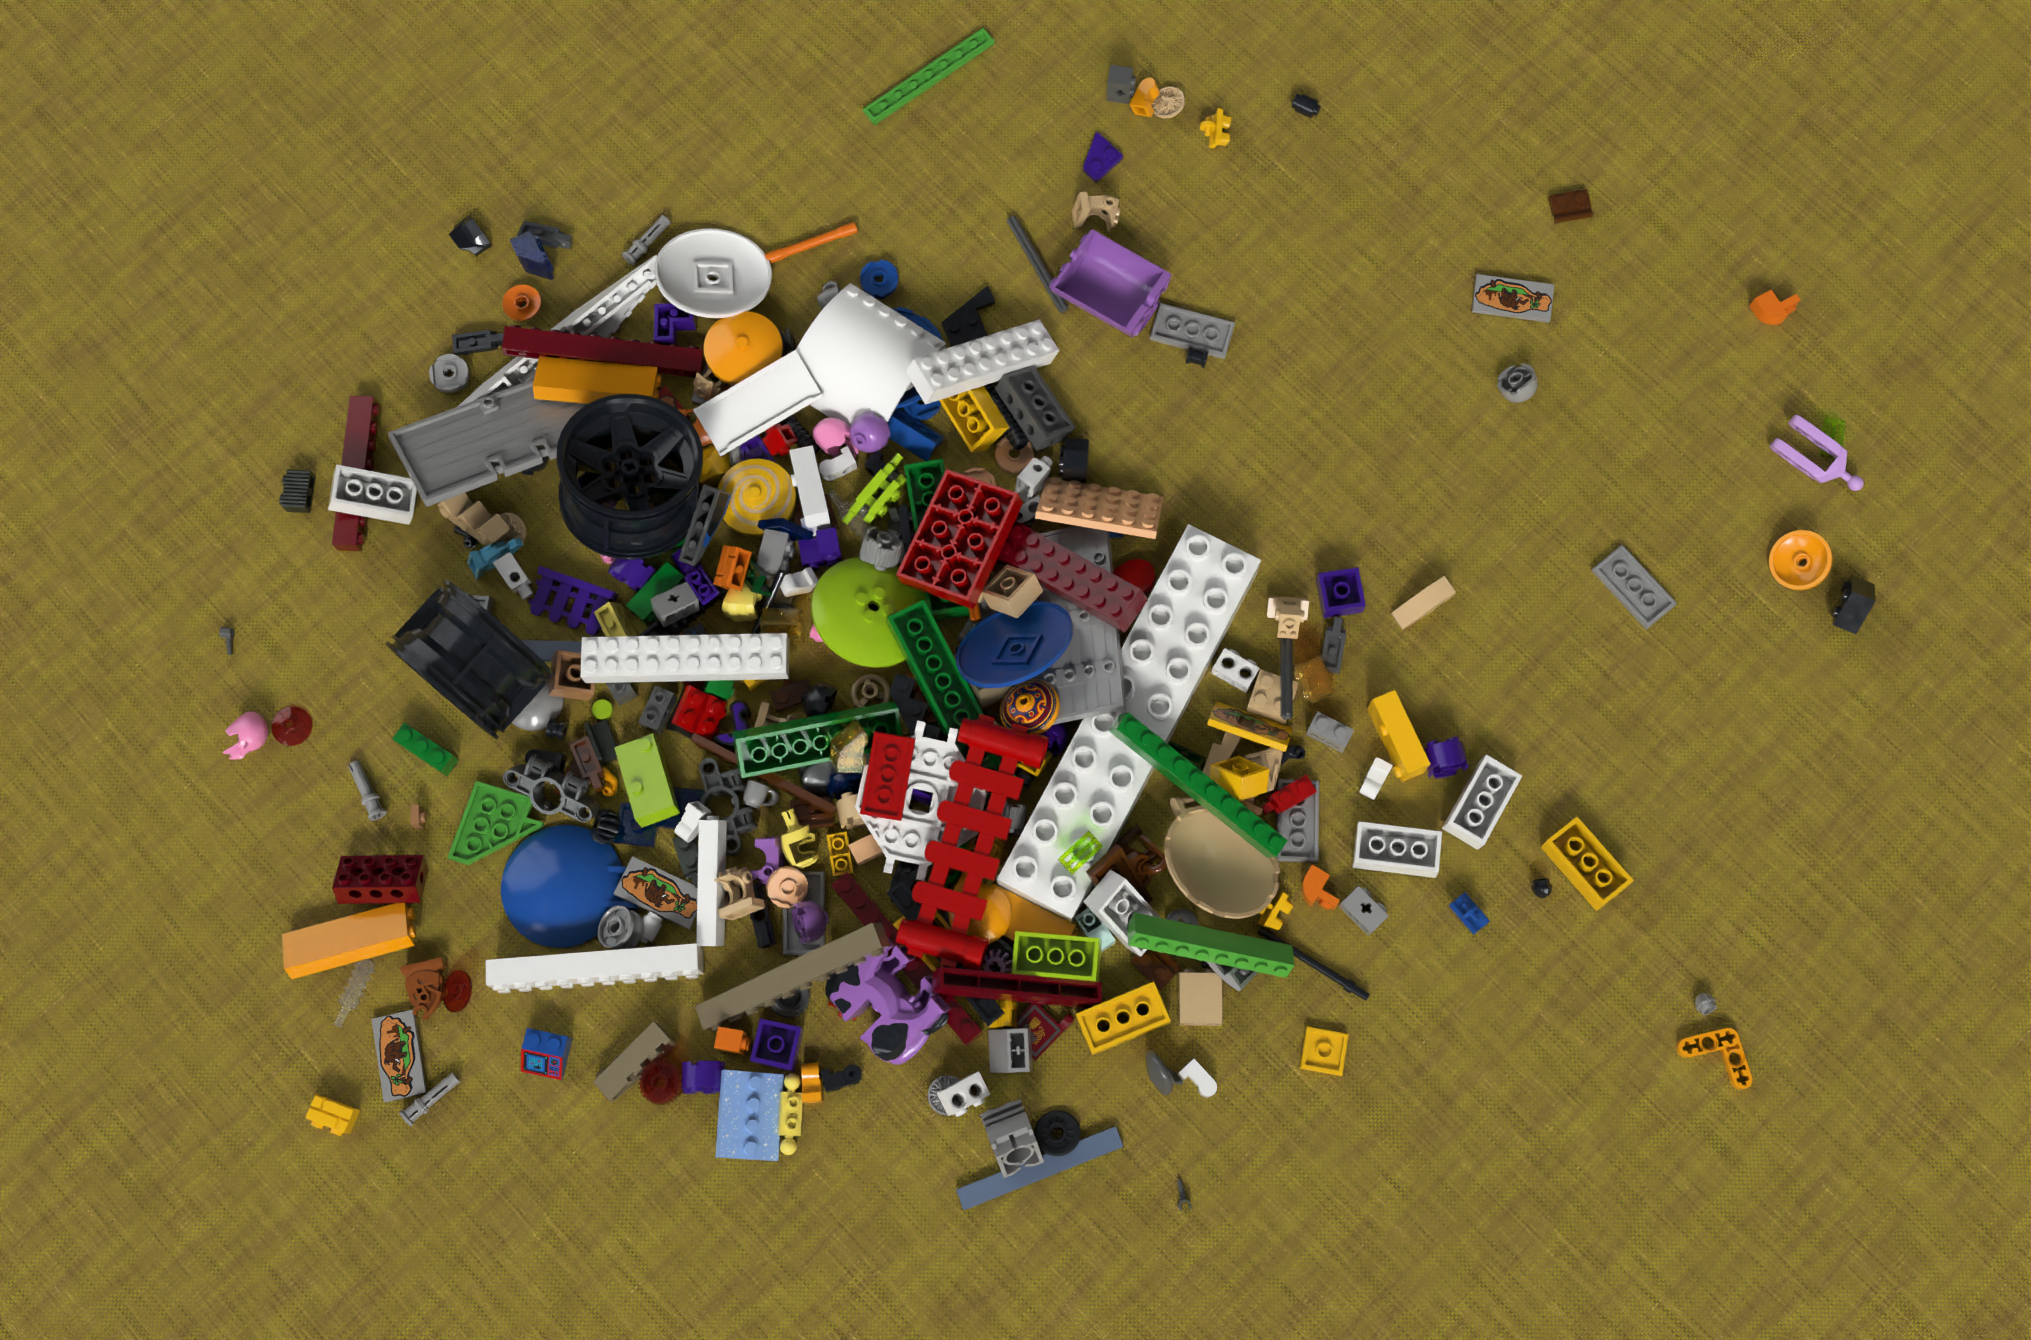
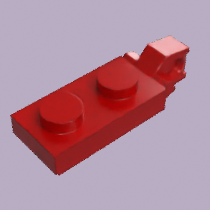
[1261,774,1317,816]

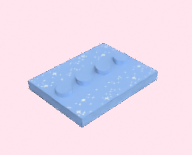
[715,1070,784,1161]

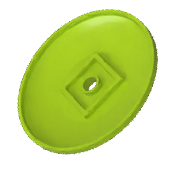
[811,557,927,667]

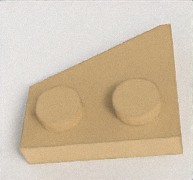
[1244,748,1283,795]

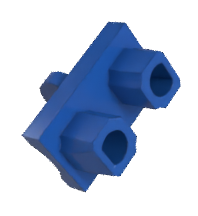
[1448,892,1490,935]

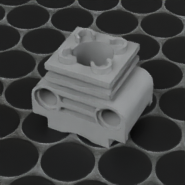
[980,1099,1044,1178]

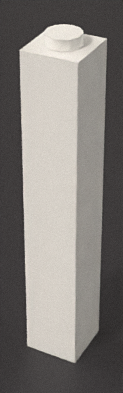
[697,816,727,946]

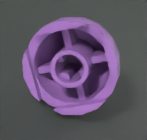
[850,412,890,453]
[792,901,829,944]

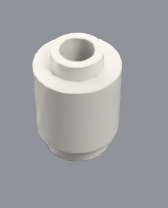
[640,911,663,944]

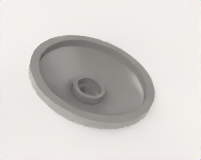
[512,677,564,731]

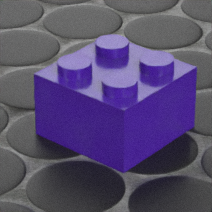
[1316,567,1366,618]
[750,1019,804,1071]

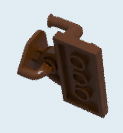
[1086,823,1167,904]

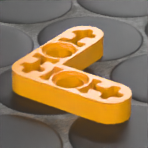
[1676,1028,1752,1090]

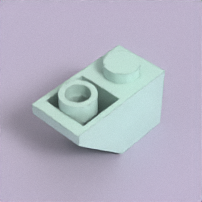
[1074,908,1116,953]

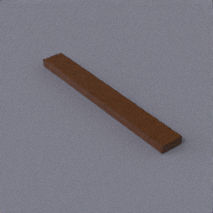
[691,733,837,817]

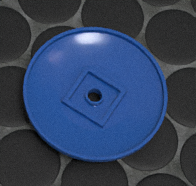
[956,601,1073,688]

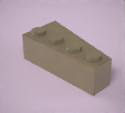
[593,1021,677,1103]

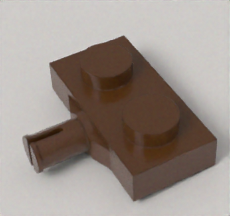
[770,676,811,712]

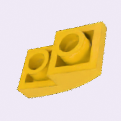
[826,831,854,876]

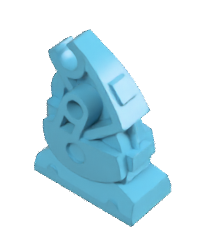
[467,538,524,580]

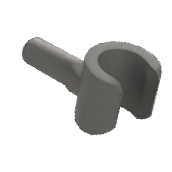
[219,627,235,655]
[1177,1180,1191,1211]

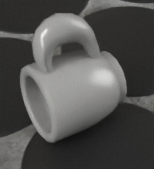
[817,281,841,310]
[743,780,779,809]

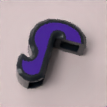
[714,700,752,750]

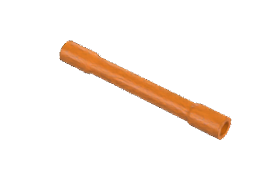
[764,222,858,264]

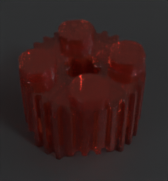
[639,1061,683,1105]

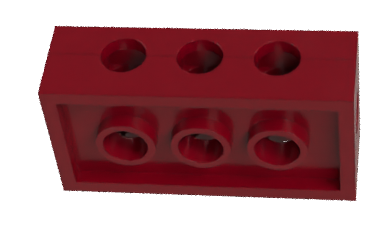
[332,855,428,904]

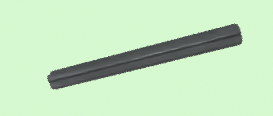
[1007,215,1069,313]
[1280,638,1293,720]

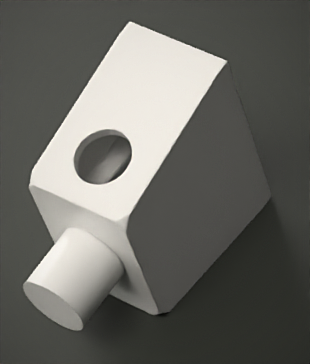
[1015,456,1053,502]
[493,552,533,600]

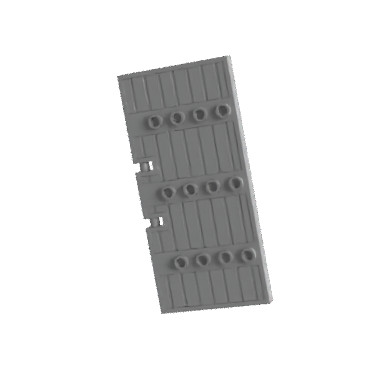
[388,379,587,507]
[1025,526,1126,725]

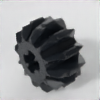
[591,809,621,845]

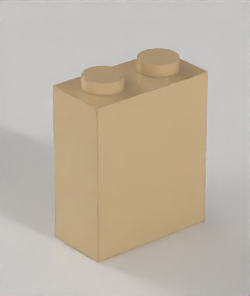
[1178,969,1222,1026]

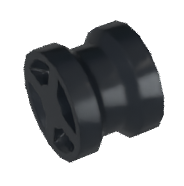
[546,717,568,741]

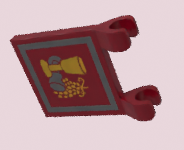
[1008,1003,1074,1061]

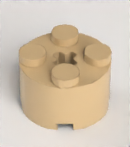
[836,792,866,829]

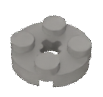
[429,354,470,393]

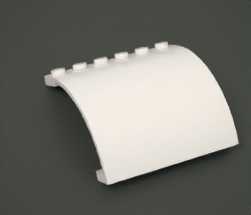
[796,283,946,427]

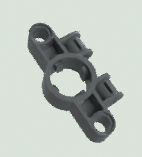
[503,754,600,822]
[699,758,758,857]

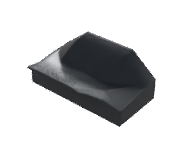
[449,215,492,257]

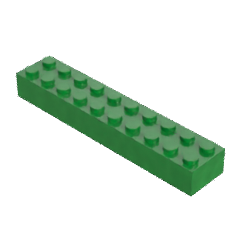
[886,600,1016,800]

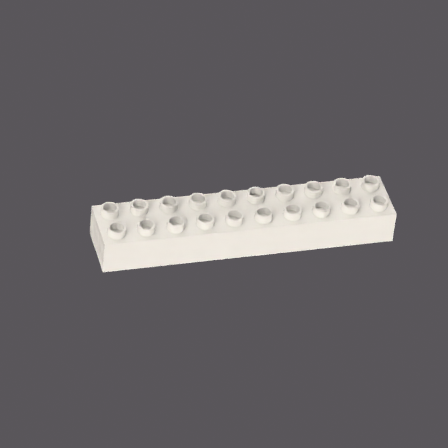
[997,524,1261,923]

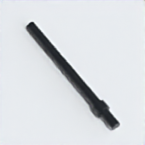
[1258,926,1370,1001]

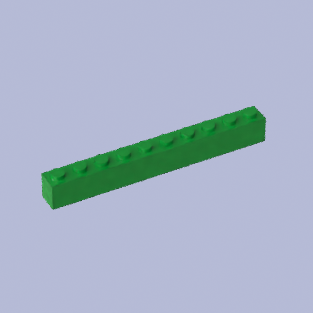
[1109,712,1288,858]

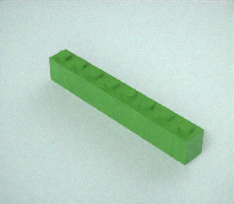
[1127,912,1295,978]

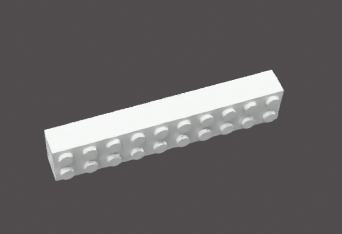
[580,633,789,683]
[486,943,704,993]

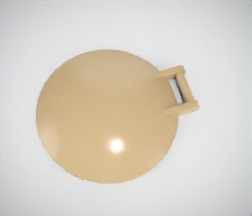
[1164,796,1280,919]

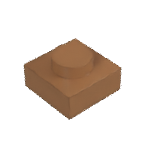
[410,805,427,829]

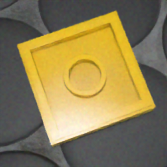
[1300,1026,1349,1077]

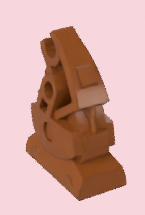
[400,957,447,1020]

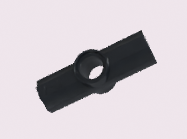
[750,883,777,949]

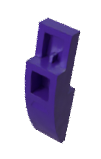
[671,547,720,605]

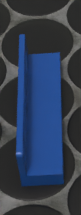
[888,408,944,461]

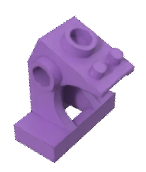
[750,836,784,885]

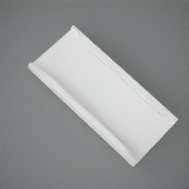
[693,350,823,456]

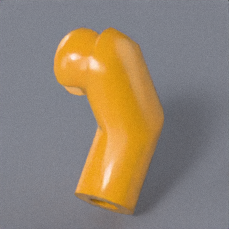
[602,767,618,796]

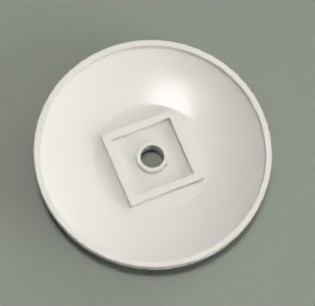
[654,228,772,318]

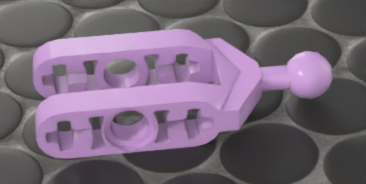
[1769,414,1864,491]

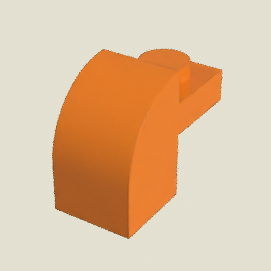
[1749,290,1801,325]
[1301,864,1340,910]

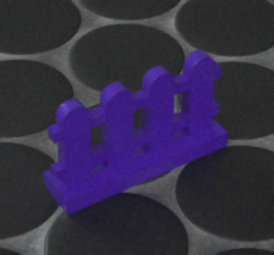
[528,566,618,635]

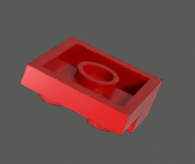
[671,685,727,740]

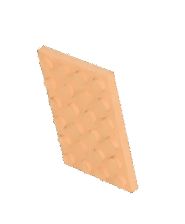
[1035,477,1164,539]

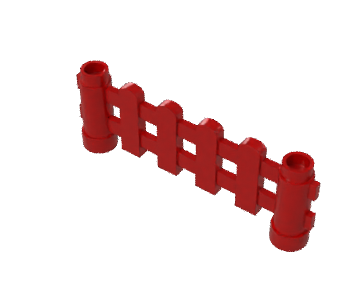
[896,714,1049,971]

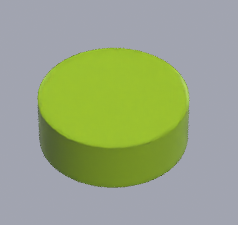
[592,699,613,721]

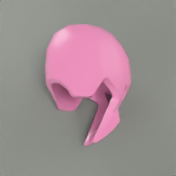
[813,417,859,459]
[223,712,269,759]

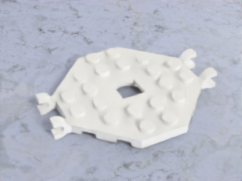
[855,720,987,881]

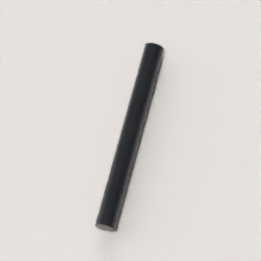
[750,570,786,634]

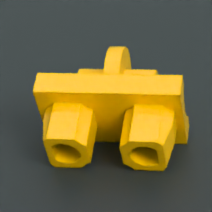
[1200,108,1231,149]
[1257,892,1294,930]

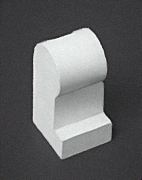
[819,446,858,481]
[780,567,819,597]
[1359,757,1393,800]
[674,801,712,843]
[1178,1059,1217,1098]

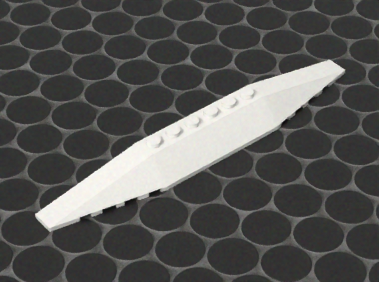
[458,255,657,407]

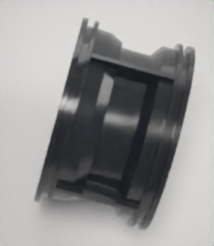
[557,394,703,560]
[385,579,556,740]

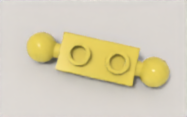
[778,1073,803,1155]

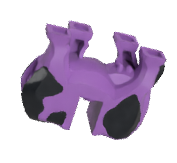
[825,937,951,1065]

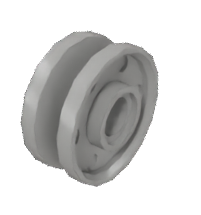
[598,905,643,950]

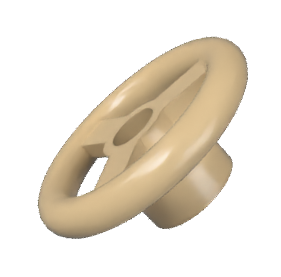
[851,674,891,708]

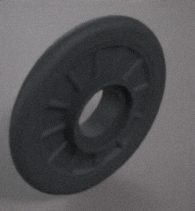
[1034,1110,1081,1156]

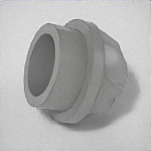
[1695,993,1717,1015]

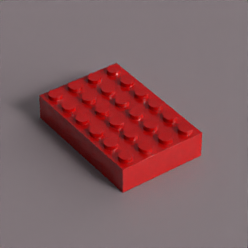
[896,469,1023,610]

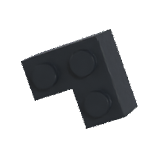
[1059,438,1089,483]
[1831,575,1876,634]

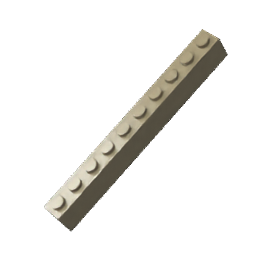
[695,923,891,1032]

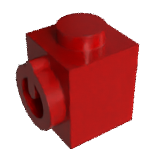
[762,423,798,456]

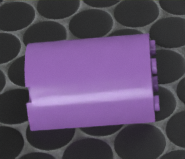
[1049,229,1172,338]

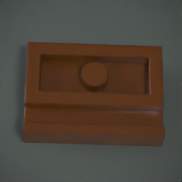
[1548,189,1593,224]
[790,796,834,830]
[1130,949,1181,990]

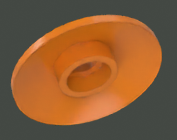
[502,284,541,321]

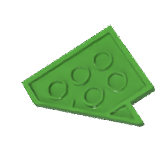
[447,781,544,865]

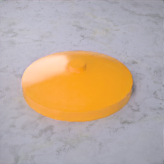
[704,311,783,385]

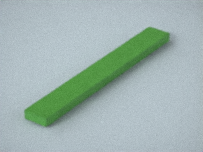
[863,27,995,125]

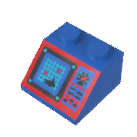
[521,1028,573,1080]

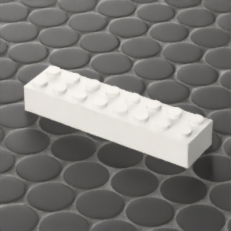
[906,319,1059,405]

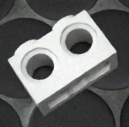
[1211,648,1260,693]
[937,1071,990,1117]

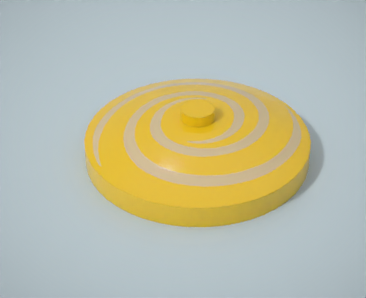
[718,459,796,536]

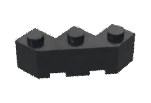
[890,673,943,741]

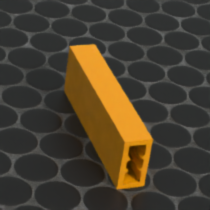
[533,356,661,404]
[954,872,1078,943]
[282,903,417,979]

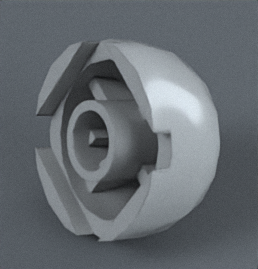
[1497,364,1538,403]

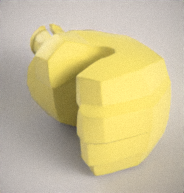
[722,582,763,622]
[781,808,818,869]

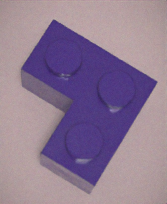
[654,303,697,345]
[798,527,843,570]

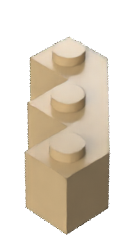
[437,493,510,546]

